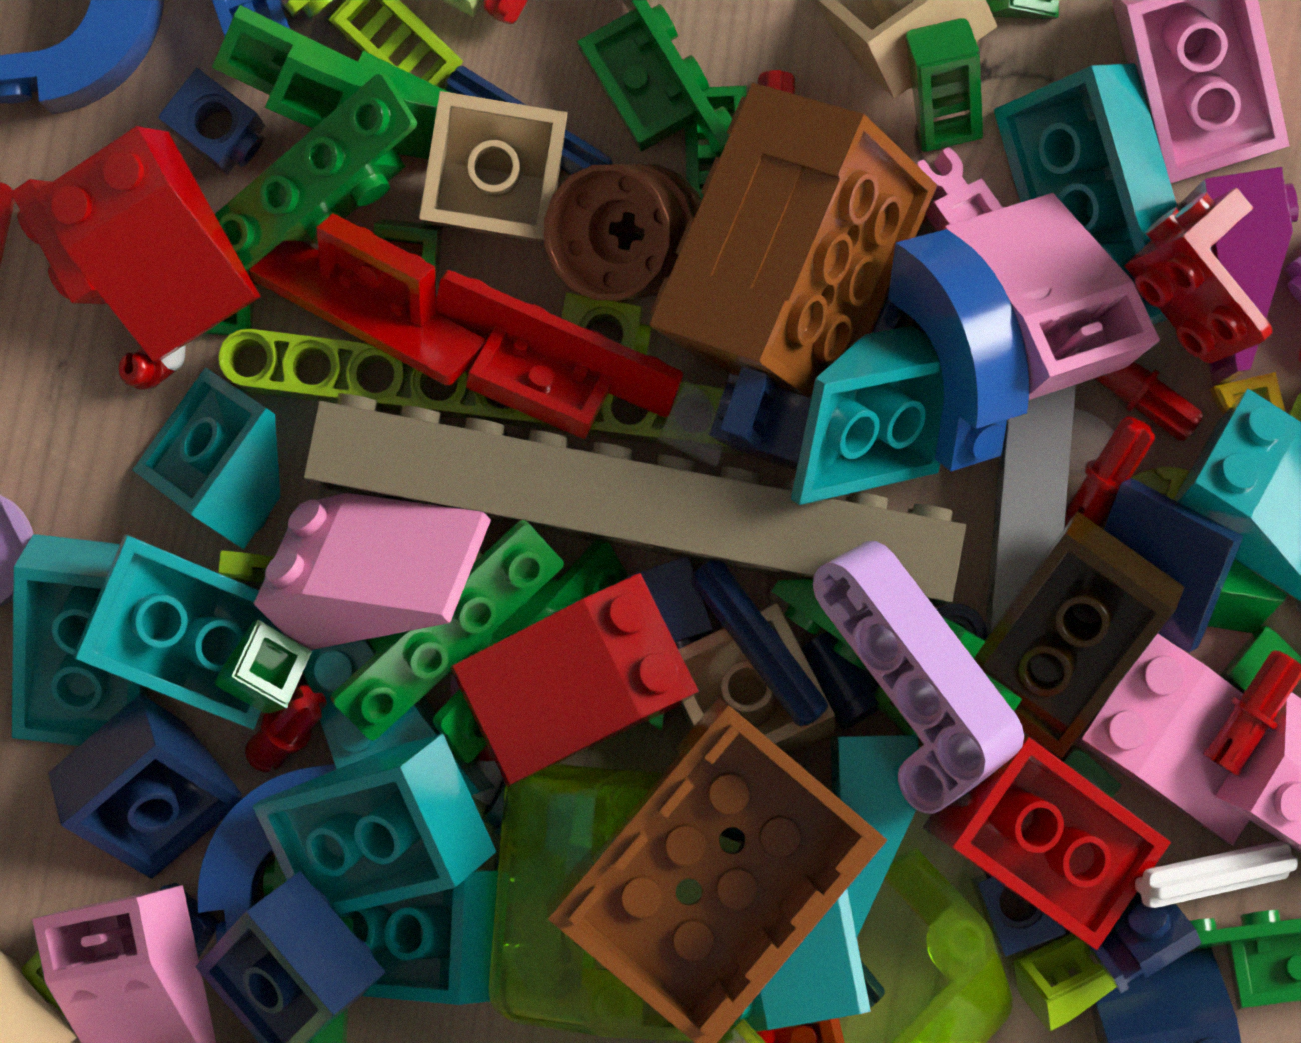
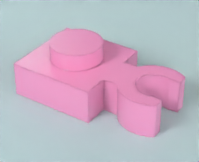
[917,147,1003,231]

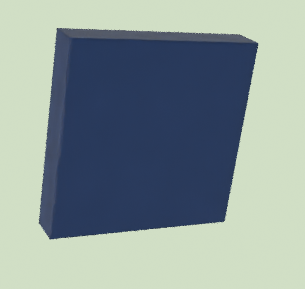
[1104,478,1243,653]

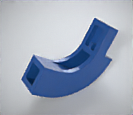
[0,0,164,115]
[888,229,1029,472]
[197,764,336,943]

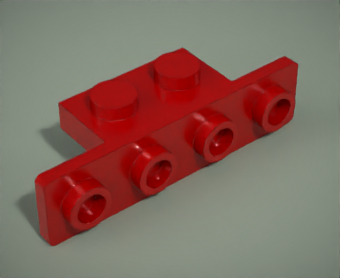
[249,213,486,385]
[436,270,683,440]

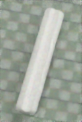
[1135,841,1298,908]

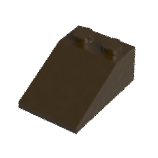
[974,511,1185,758]

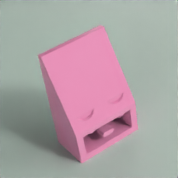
[942,193,1160,400]
[32,885,216,1043]

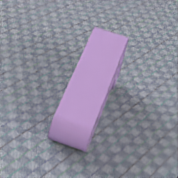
[813,541,1024,814]

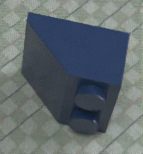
[48,693,243,879]
[196,871,386,1043]
[1091,947,1242,1043]

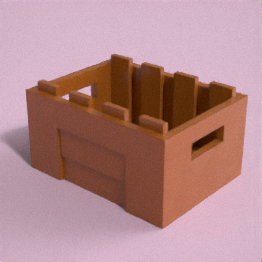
[649,83,937,398]
[546,697,887,1043]

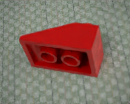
[34,126,261,362]
[450,573,699,787]
[922,735,1171,950]

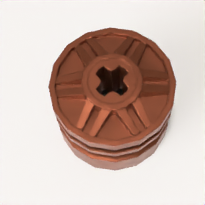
[544,164,701,300]

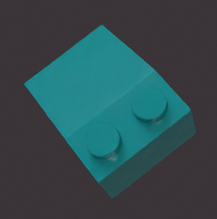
[791,326,944,505]
[1174,388,1301,601]
[12,534,148,746]
[72,535,283,730]
[252,733,496,915]
[830,735,921,937]
[338,869,506,1005]

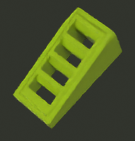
[326,0,464,87]
[1014,933,1116,1032]

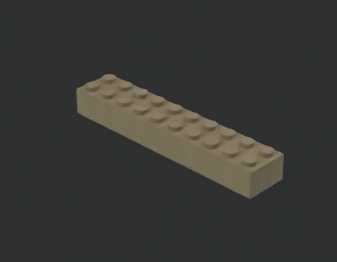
[304,393,967,607]

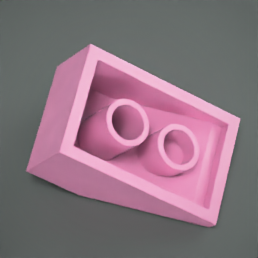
[1112,0,1290,183]
[254,493,491,650]
[1075,634,1249,846]

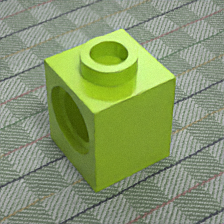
[561,292,652,355]

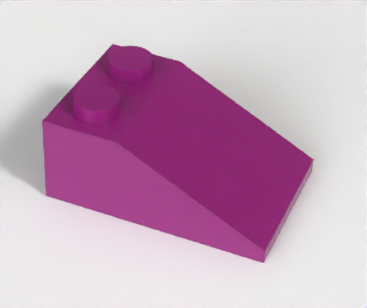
[1181,167,1299,387]

